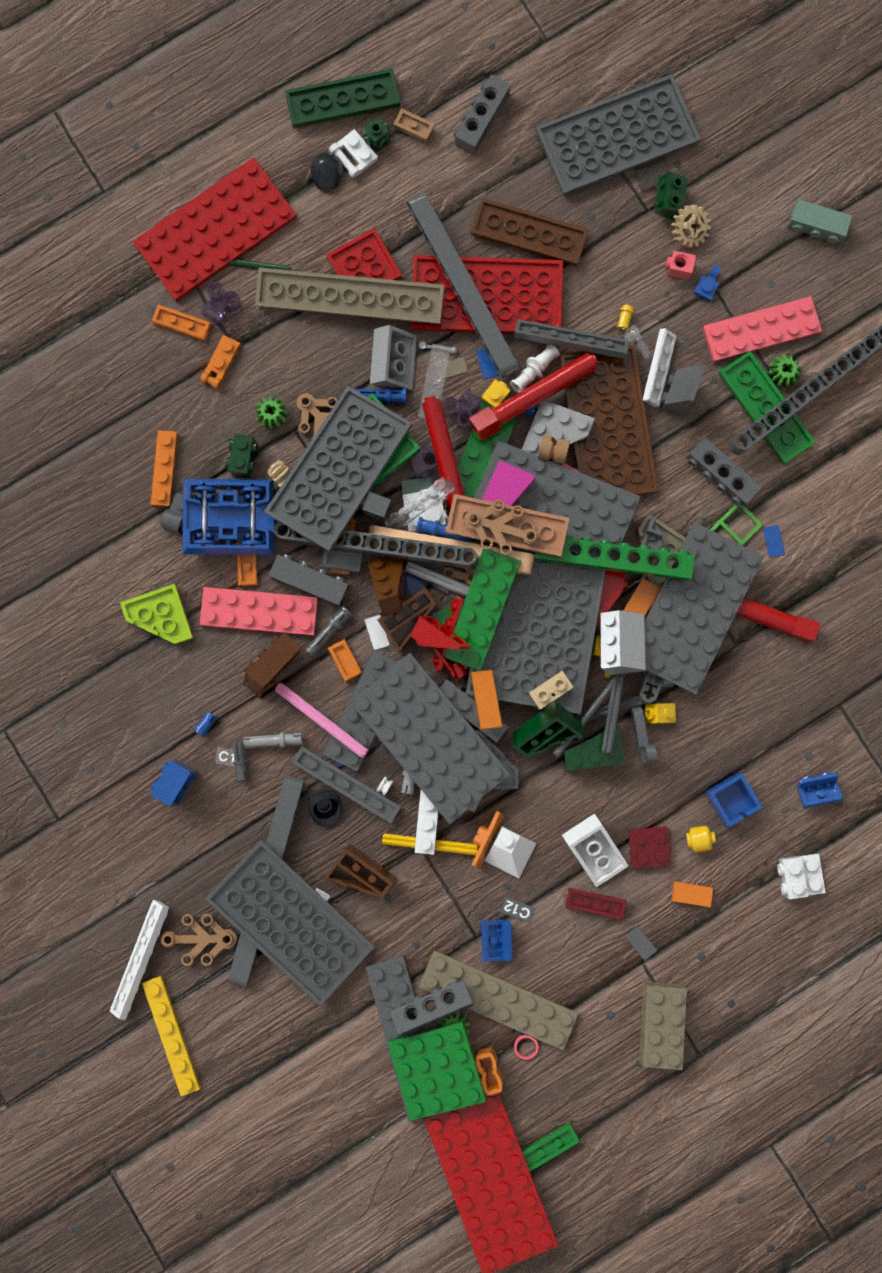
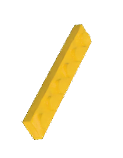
[142,975,201,1097]

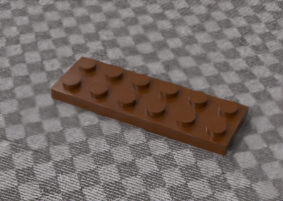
[471,198,588,266]

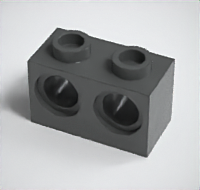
[361,492,392,524]

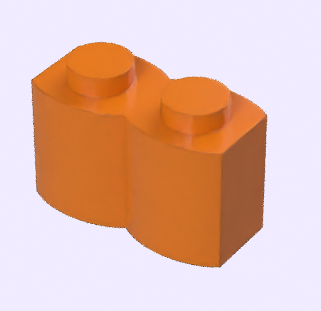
[476,1046,503,1096]

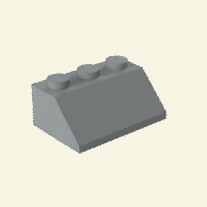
[370,325,417,391]
[601,610,647,675]

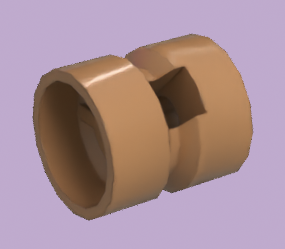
[538,435,570,464]

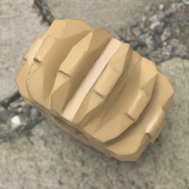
[268,460,291,487]

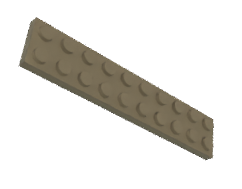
[255,268,445,325]

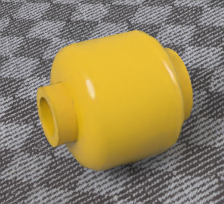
[686,826,716,852]

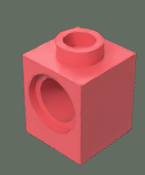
[665,251,696,280]

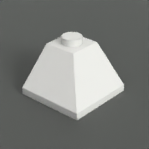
[484,826,536,878]

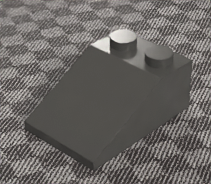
[661,364,706,417]

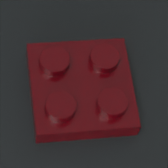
[628,826,671,869]

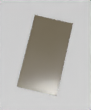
[435,357,468,380]

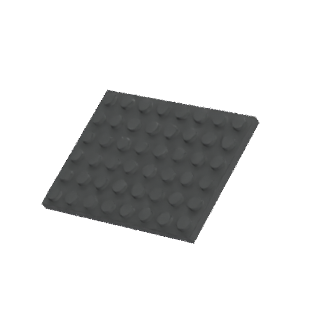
[466,543,605,714]

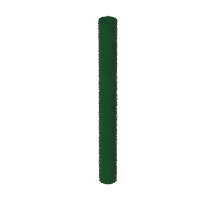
[229,259,290,270]

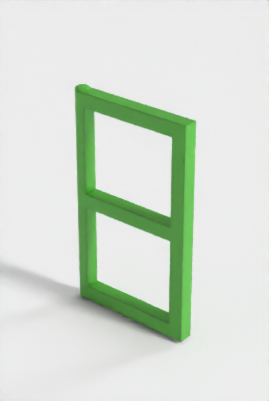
[710,505,763,545]

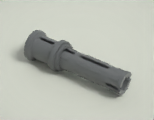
[305,605,354,657]

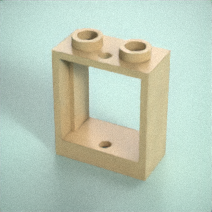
[529,671,573,710]

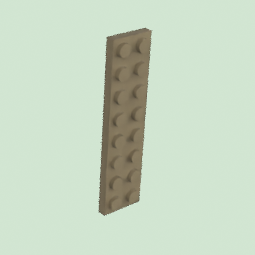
[418,949,578,1050]

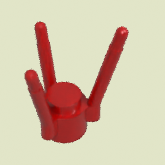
[434,648,469,680]

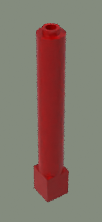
[469,353,598,442]
[422,395,465,512]
[736,598,821,643]

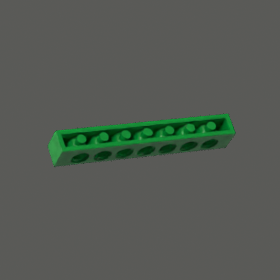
[535,535,695,581]

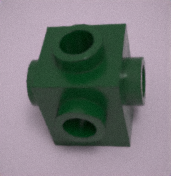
[363,117,390,152]

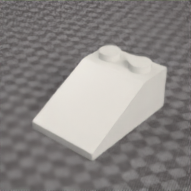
[562,814,628,887]

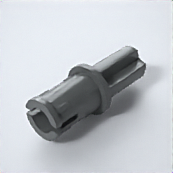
[232,741,249,781]

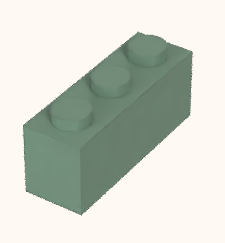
[787,199,852,244]

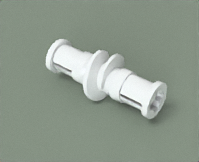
[510,344,560,393]

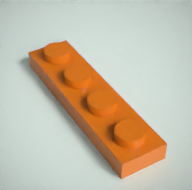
[151,430,178,507]

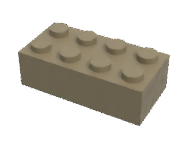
[639,982,687,1070]

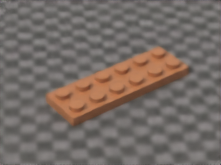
[446,494,570,557]

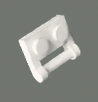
[329,129,378,178]

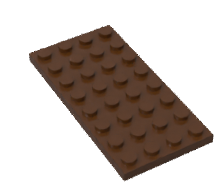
[560,344,658,495]

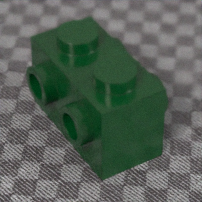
[654,172,688,220]
[226,434,258,478]

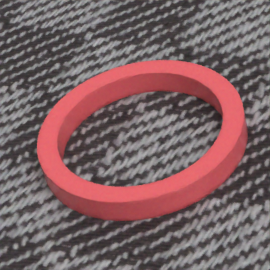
[514,1034,539,1060]

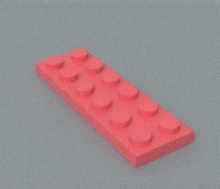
[702,296,822,363]
[200,587,318,636]

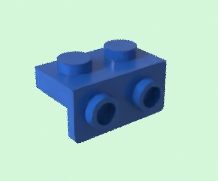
[797,772,843,809]
[481,919,513,962]

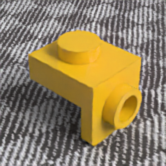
[481,379,510,408]
[645,703,676,724]

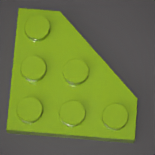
[120,584,194,644]

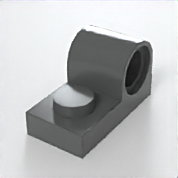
[160,492,183,535]

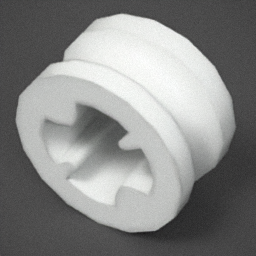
[376,777,393,796]

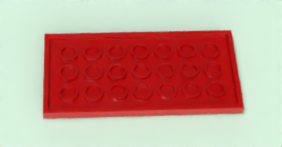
[132,157,297,302]
[411,255,563,334]
[424,1093,558,1273]

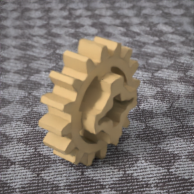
[671,205,711,247]

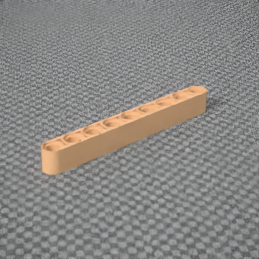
[368,525,535,575]

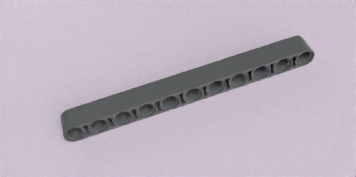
[407,192,519,378]
[730,325,882,455]
[274,522,480,569]
[228,775,305,987]

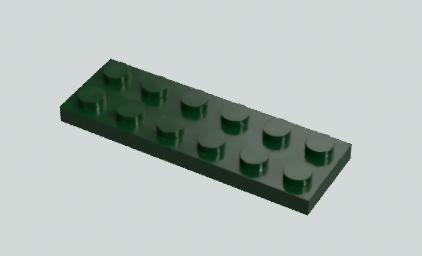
[285,68,401,128]

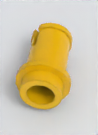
[617,305,635,331]

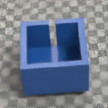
[150,760,198,807]
[704,773,763,827]

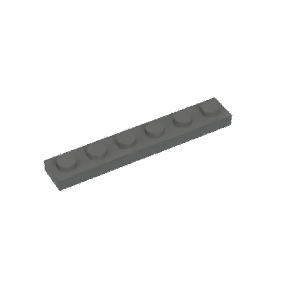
[514,319,629,359]
[292,746,401,823]

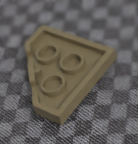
[637,513,685,588]

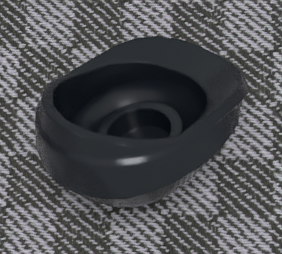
[311,152,343,191]
[308,790,342,826]

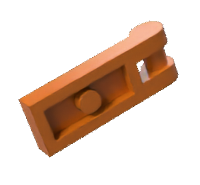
[200,335,241,390]

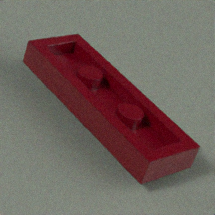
[565,887,627,920]

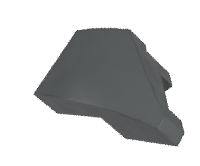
[641,517,664,559]

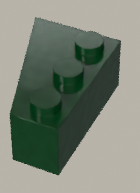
[513,701,584,758]
[562,725,625,771]

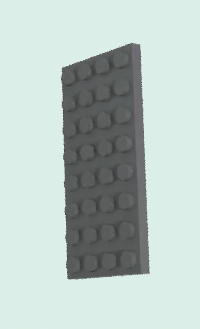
[535,74,701,196]
[264,386,413,552]
[474,441,641,561]
[645,522,764,695]
[350,653,510,824]
[205,839,375,1006]

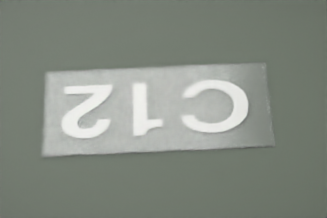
[215,747,248,767]

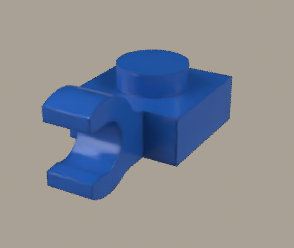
[693,265,721,302]

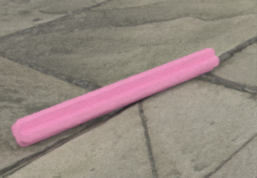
[275,683,368,758]

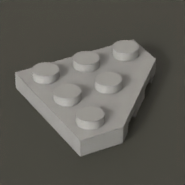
[522,400,595,456]

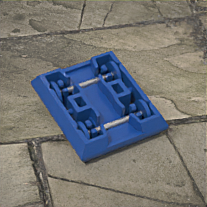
[183,478,274,555]

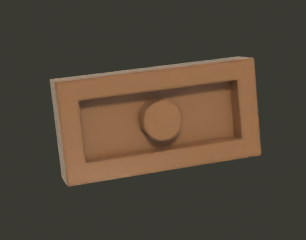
[393,108,435,143]

